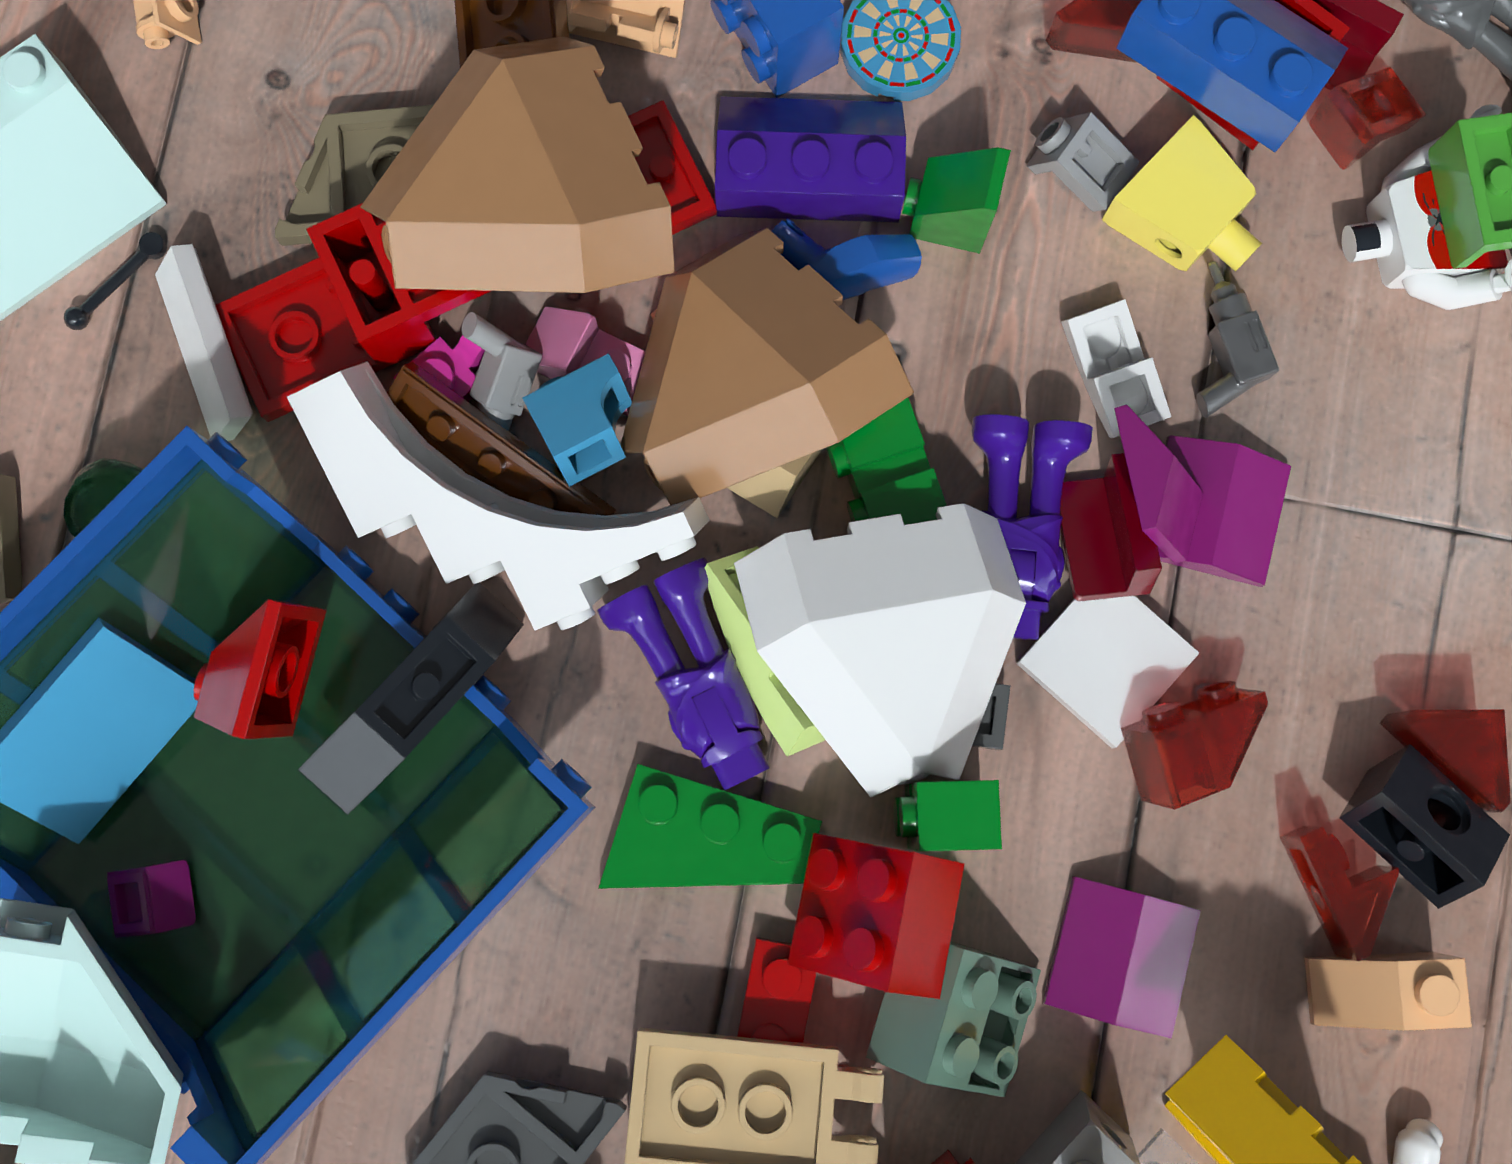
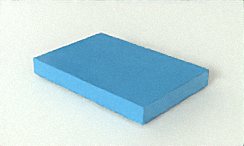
[0,617,198,844]

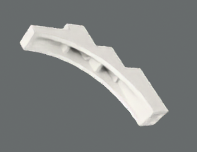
[287,362,710,630]

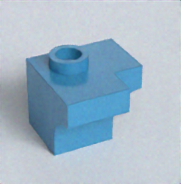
[522,353,632,487]

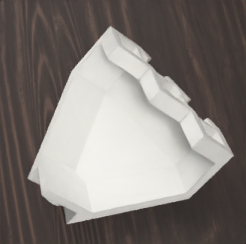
[734,503,1026,797]

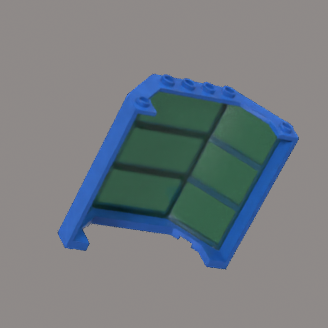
[0,426,596,1164]

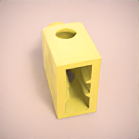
[1102,115,1262,272]

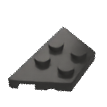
[412,1071,627,1164]

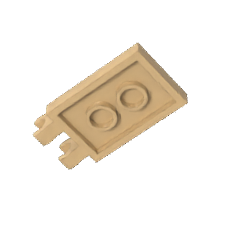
[624,1027,884,1164]

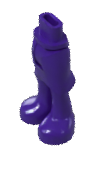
[972,414,1093,640]
[597,557,770,790]

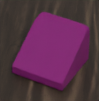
[107,860,196,938]

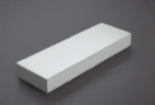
[155,244,253,441]

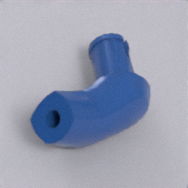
[771,218,922,301]

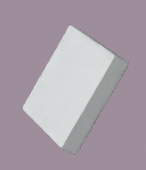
[1016,596,1199,748]

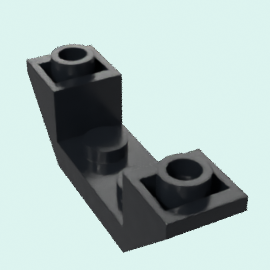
[296,583,524,815]

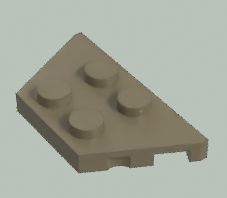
[275,105,433,246]

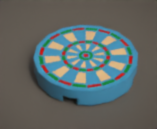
[840,0,961,101]

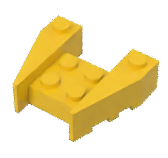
[1164,1035,1362,1164]

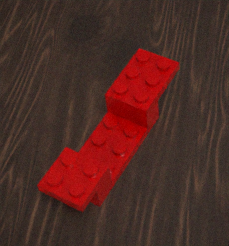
[215,100,717,422]

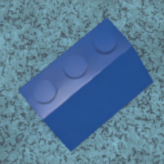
[1116,0,1348,153]

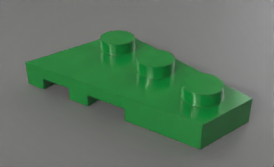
[598,764,822,889]

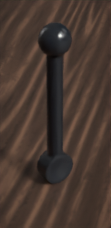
[64,232,167,330]

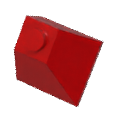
[194,599,327,739]

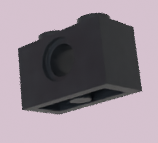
[1339,744,1510,909]

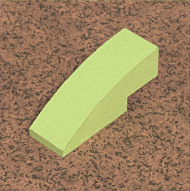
[705,546,825,757]

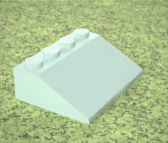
[0,34,167,321]

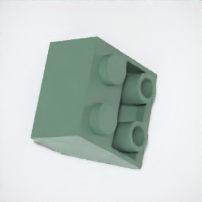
[866,941,1041,1097]

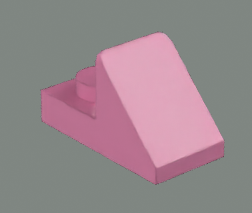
[526,306,646,416]

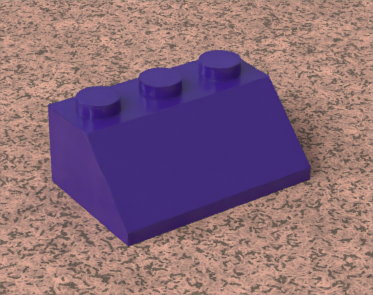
[715,96,906,223]

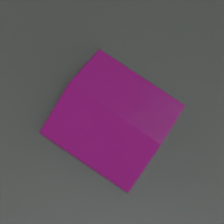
[1114,404,1203,564]
[1158,435,1291,587]
[1043,876,1201,1039]

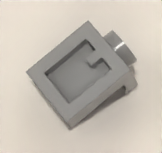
[1027,112,1139,212]

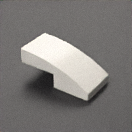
[1061,299,1171,438]

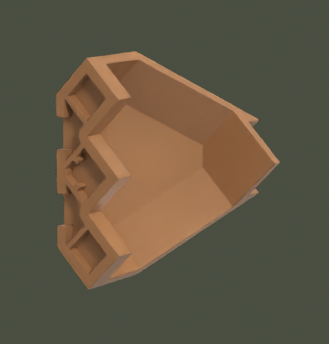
[360,37,675,293]
[620,228,914,506]

